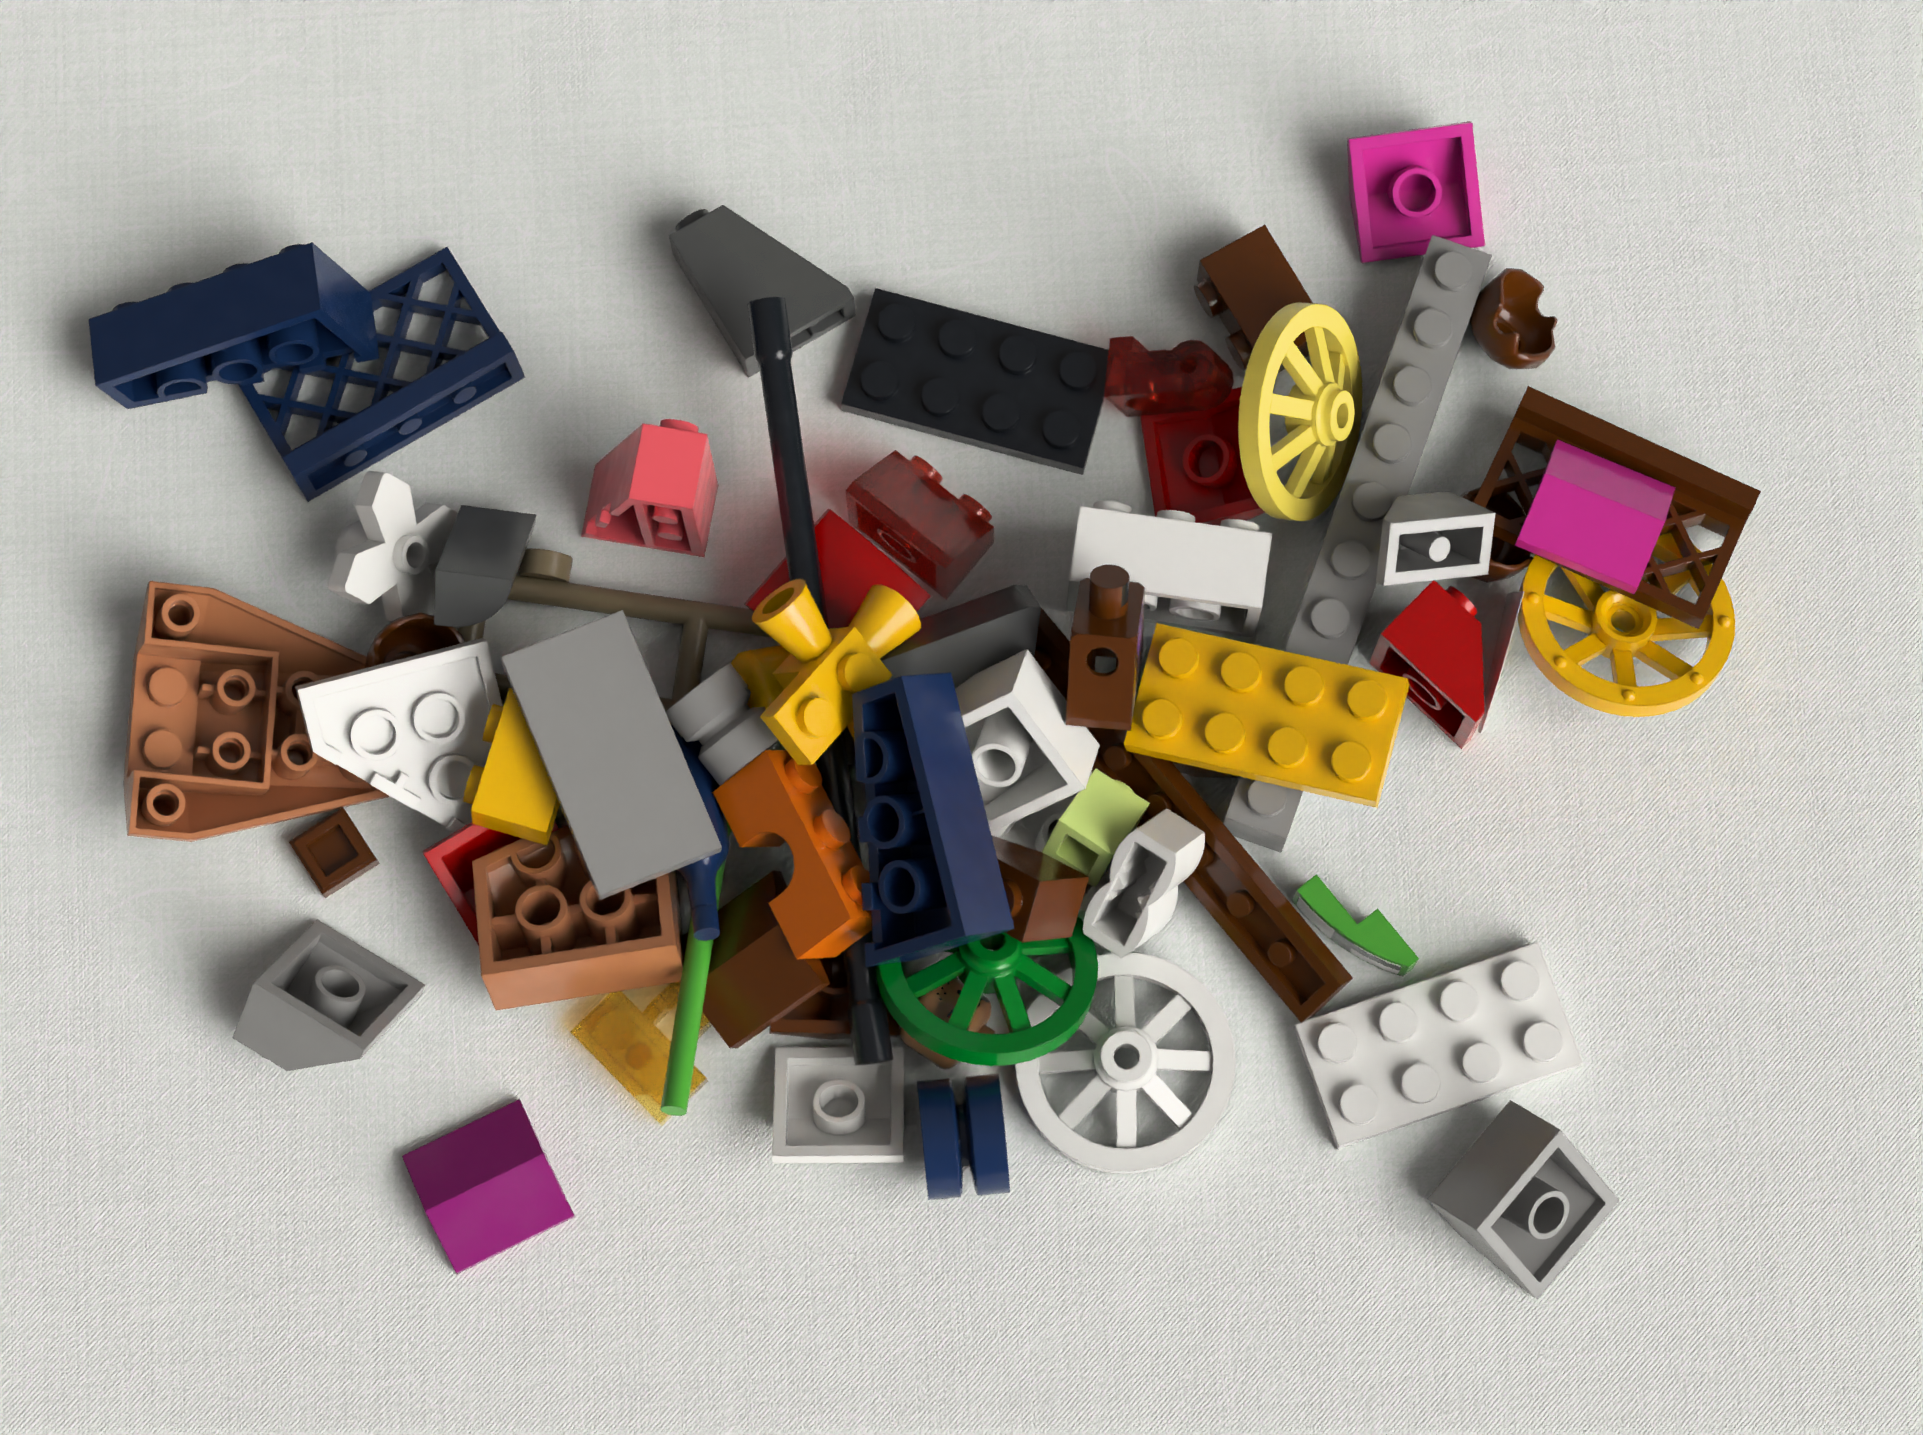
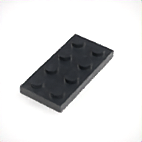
[841,288,1116,475]

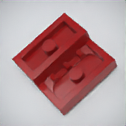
[744,509,931,629]

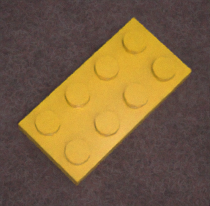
[1124,623,1409,808]

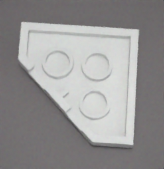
[295,638,503,833]

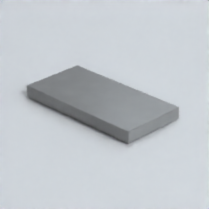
[501,610,722,900]

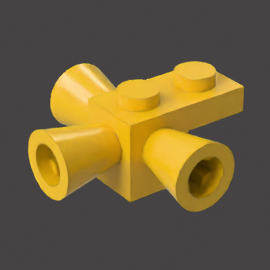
[752,579,921,765]

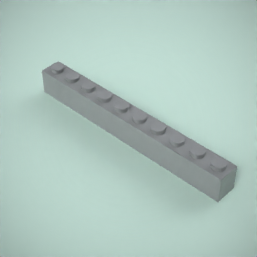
[1223,235,1492,853]

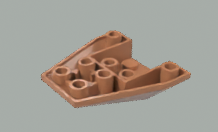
[123,581,389,842]

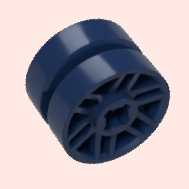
[917,1073,1010,1201]

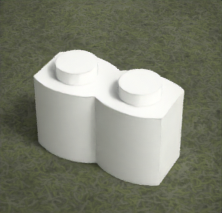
[1083,809,1205,958]

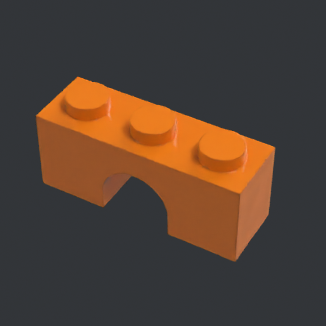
[713,750,872,959]

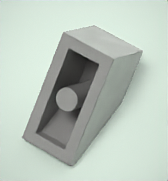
[1376,491,1495,586]

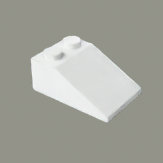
[955,649,1100,833]

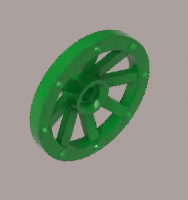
[876,917,1098,1066]

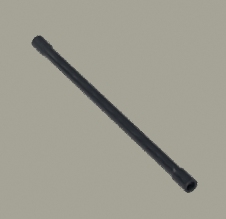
[747,297,894,1066]

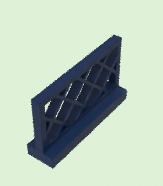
[238,247,525,502]

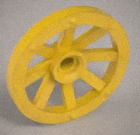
[1517,533,1735,717]

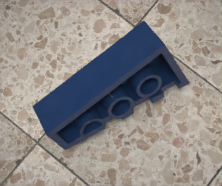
[88,242,379,409]
[852,673,1015,967]

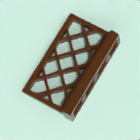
[1473,386,1761,629]

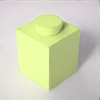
[1042,768,1150,887]

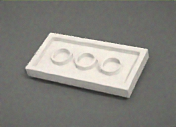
[1294,942,1583,1149]

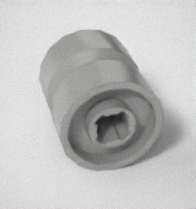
[666,663,779,786]

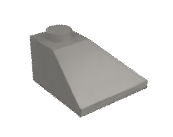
[232,919,425,1071]

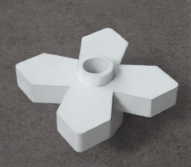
[328,471,458,623]

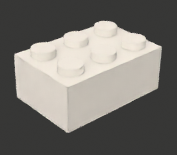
[1066,501,1272,638]

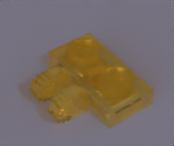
[570,982,712,1126]

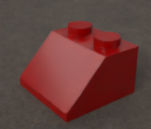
[1369,580,1485,749]

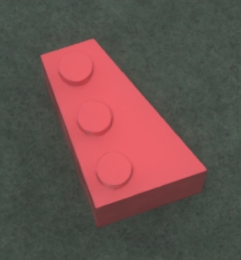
[581,419,718,557]

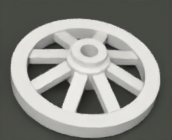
[1015,953,1236,1174]

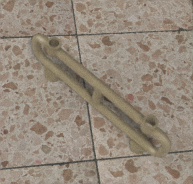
[458,548,855,765]

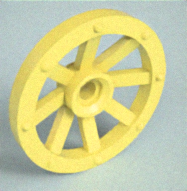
[1238,302,1363,521]

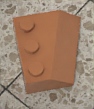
[472,825,685,1011]

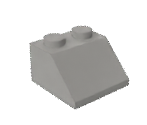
[1427,1100,1620,1299]

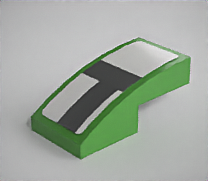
[1292,874,1419,977]

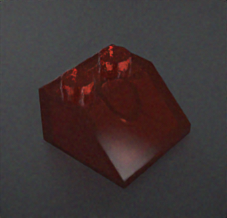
[845,450,994,600]

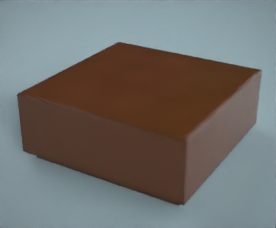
[289,807,380,898]

